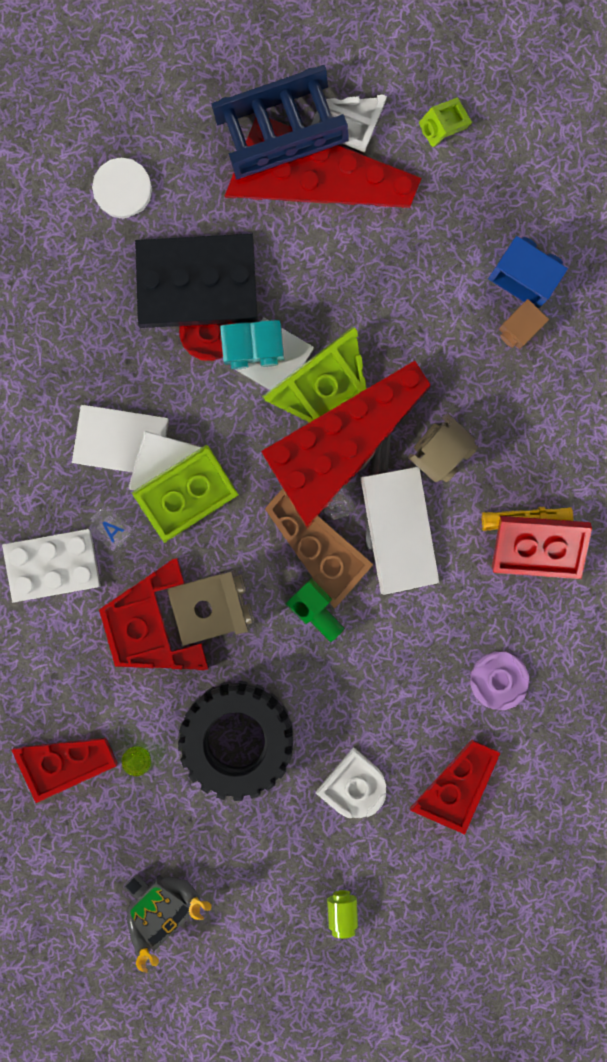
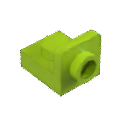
[419,97,472,147]

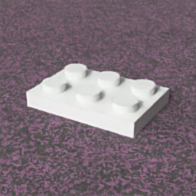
[2,529,101,603]

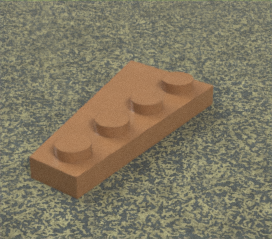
[265,488,374,609]

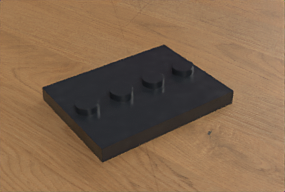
[135,233,258,328]

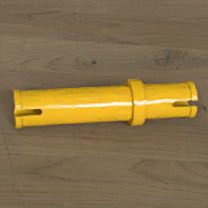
[482,507,574,531]

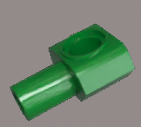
[285,578,345,643]

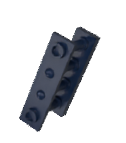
[211,65,349,180]

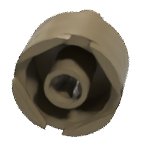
[408,413,478,482]

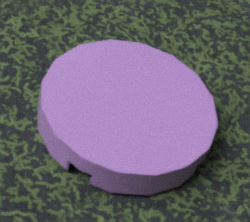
[470,651,529,710]

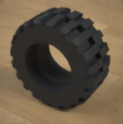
[178,681,294,801]

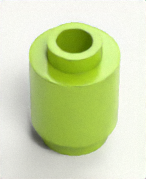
[327,890,358,939]

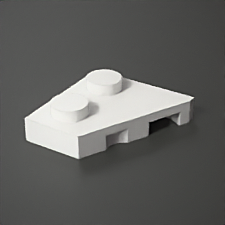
[311,95,387,153]

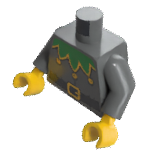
[124,874,212,973]

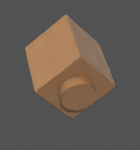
[499,299,549,349]

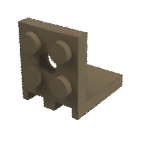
[167,570,254,646]

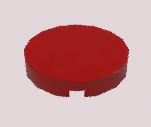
[179,323,236,361]

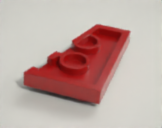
[11,737,118,803]
[410,739,501,835]

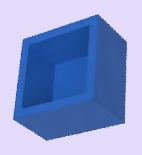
[488,235,568,309]

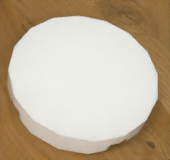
[92,157,152,219]

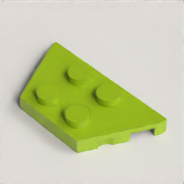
[262,327,367,423]

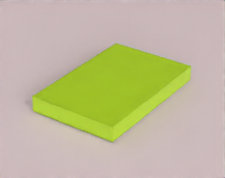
[131,444,239,543]

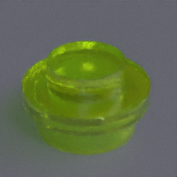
[121,746,151,776]

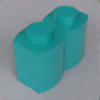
[220,320,284,370]

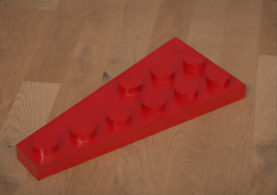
[224,117,422,208]
[261,361,431,529]

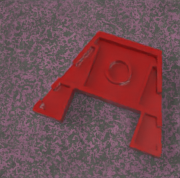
[99,558,209,671]

